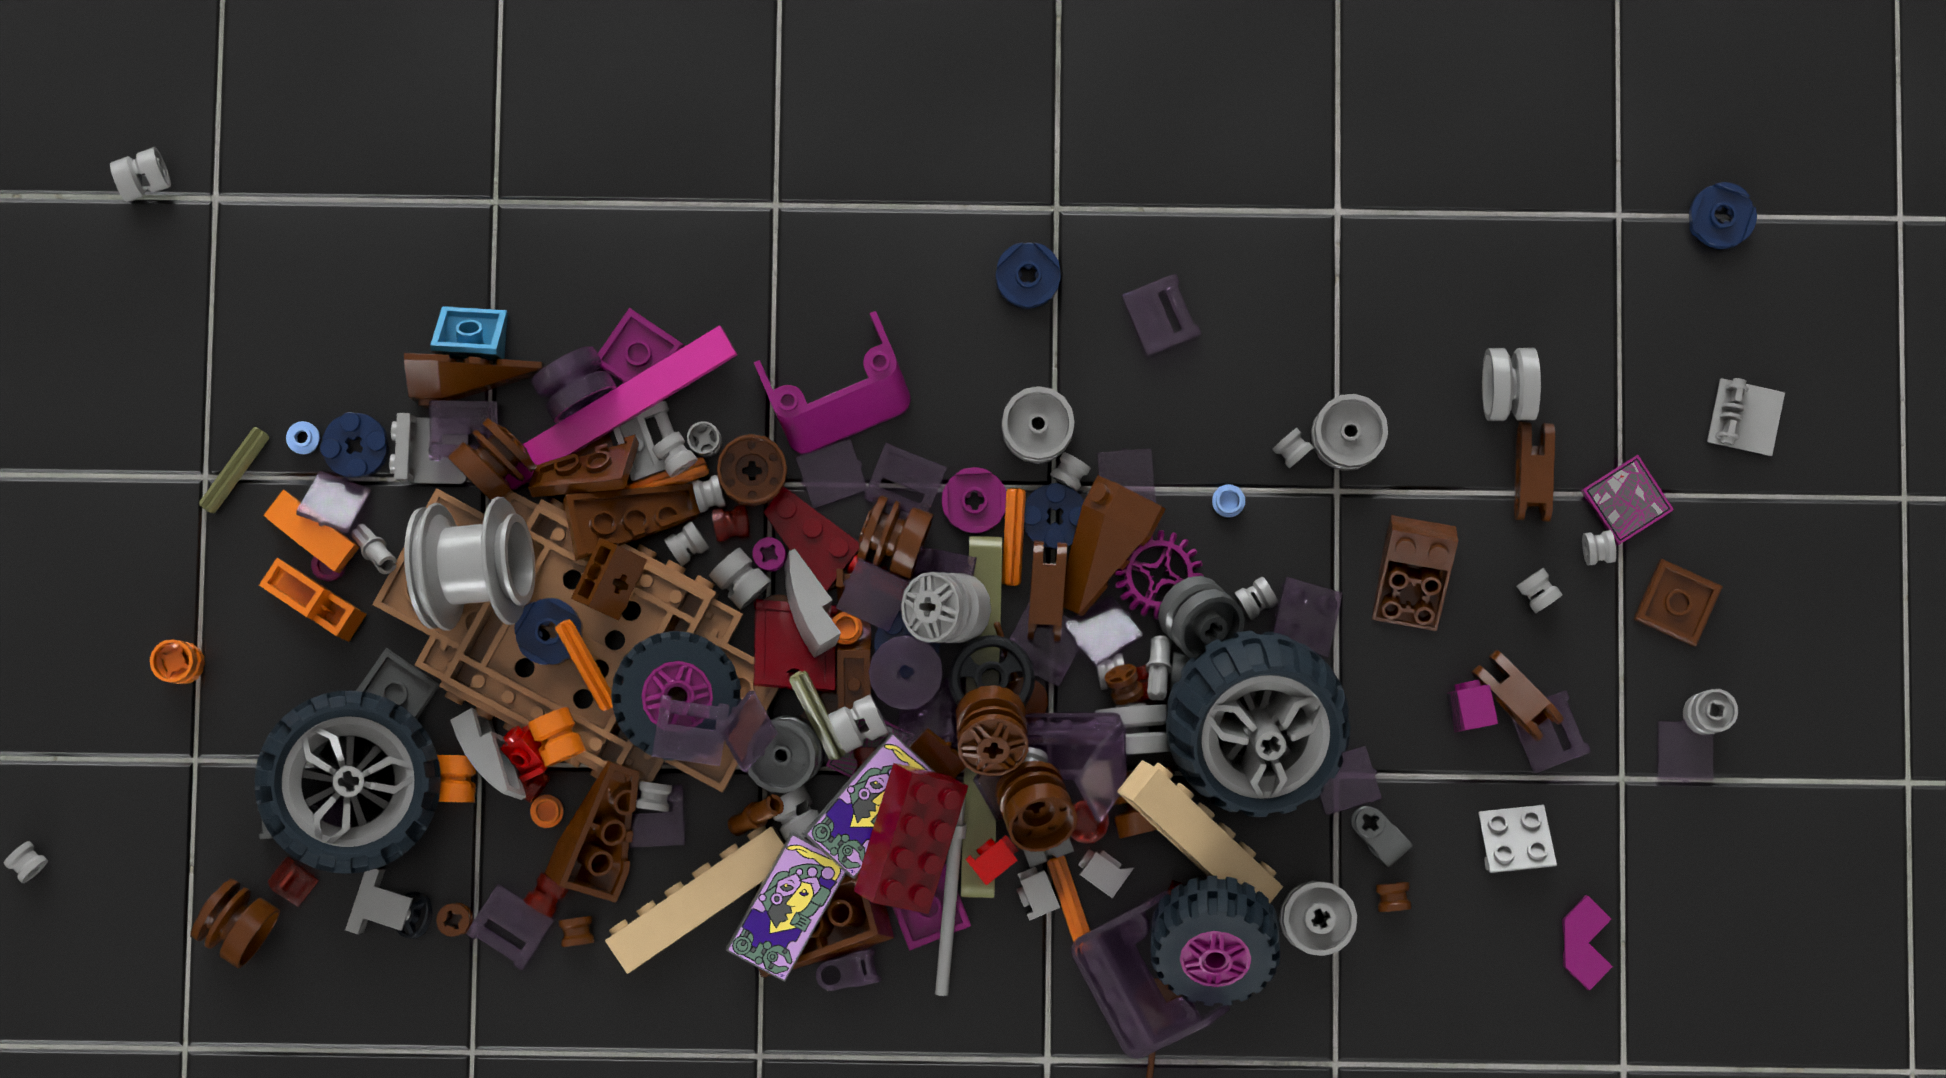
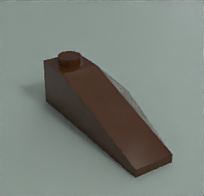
[404,353,547,408]
[1063,475,1166,616]
[545,761,639,902]
[759,873,894,978]

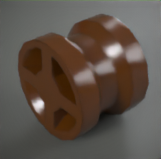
[1104,664,1144,705]
[1376,882,1412,912]
[436,903,474,937]
[558,916,595,947]

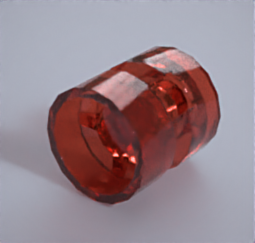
[1070,800,1109,844]

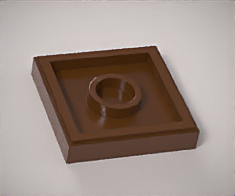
[1634,559,1723,647]

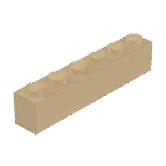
[1117,760,1283,903]
[605,826,785,974]

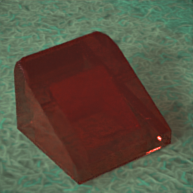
[268,857,319,907]

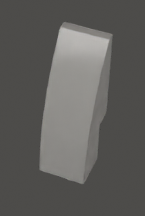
[784,548,841,658]
[450,708,526,800]

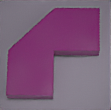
[1562,895,1613,990]

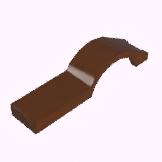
[836,568,871,709]

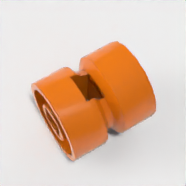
[150,639,205,684]
[527,707,586,767]
[437,755,476,803]

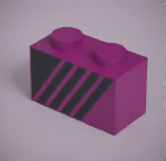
[1447,680,1498,732]

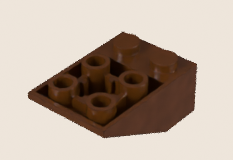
[1372,515,1458,631]

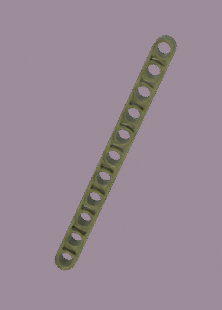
[961,536,1002,898]

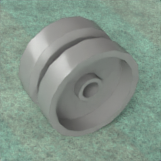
[1482,348,1541,421]
[1002,386,1075,464]
[1310,394,1388,471]
[1095,703,1171,757]
[1279,880,1357,956]

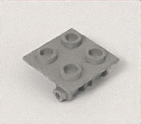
[1707,378,1785,456]
[1478,805,1557,873]

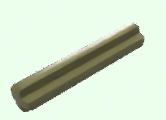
[199,427,269,514]
[789,671,846,760]

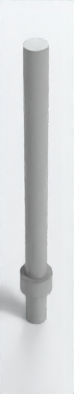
[935,798,967,996]

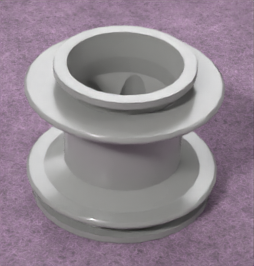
[404,496,535,631]

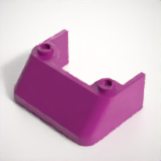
[754,311,911,454]

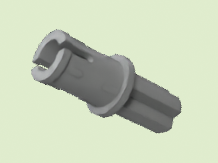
[351,524,397,574]
[1146,636,1172,700]

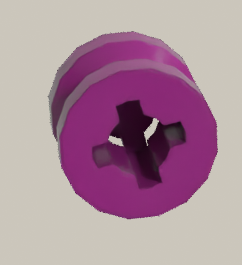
[752,537,787,572]

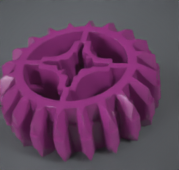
[1114,530,1204,619]

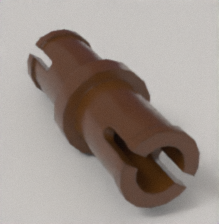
[728,794,784,836]

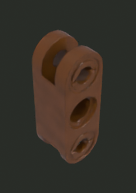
[1514,422,1555,522]
[1027,541,1067,642]
[1471,650,1564,742]

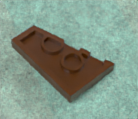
[528,434,639,497]

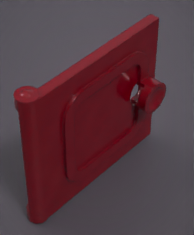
[753,599,838,692]

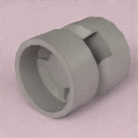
[110,147,171,202]
[709,547,771,610]
[1683,689,1738,735]
[828,694,889,753]
[773,785,819,842]

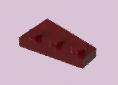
[764,486,859,592]

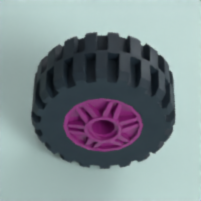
[611,631,742,761]
[1151,875,1280,1006]

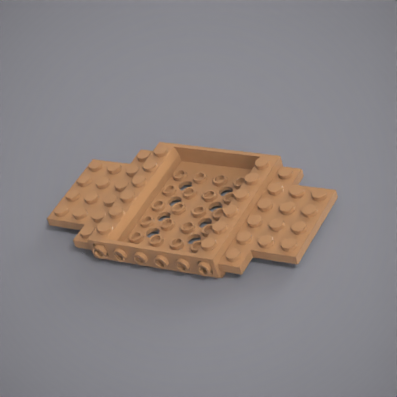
[372,488,779,792]

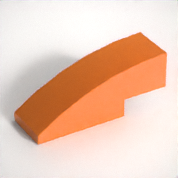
[263,489,360,573]
[259,558,367,642]

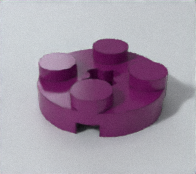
[942,467,1006,534]

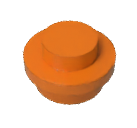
[832,612,863,645]
[530,795,564,828]

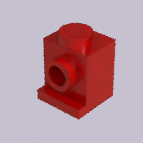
[500,725,548,782]
[965,835,1019,886]

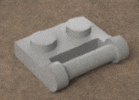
[613,401,674,482]

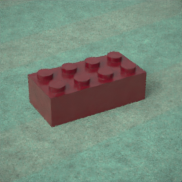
[854,763,968,914]

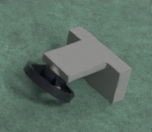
[345,867,433,939]

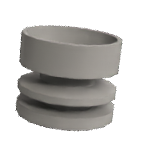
[901,572,991,643]

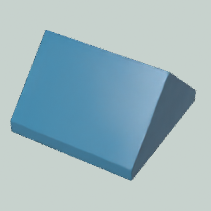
[430,307,507,361]

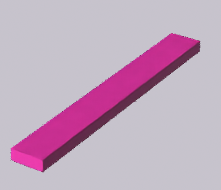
[505,325,738,490]

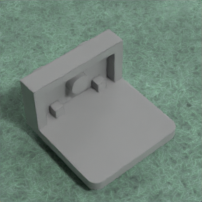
[389,413,470,485]

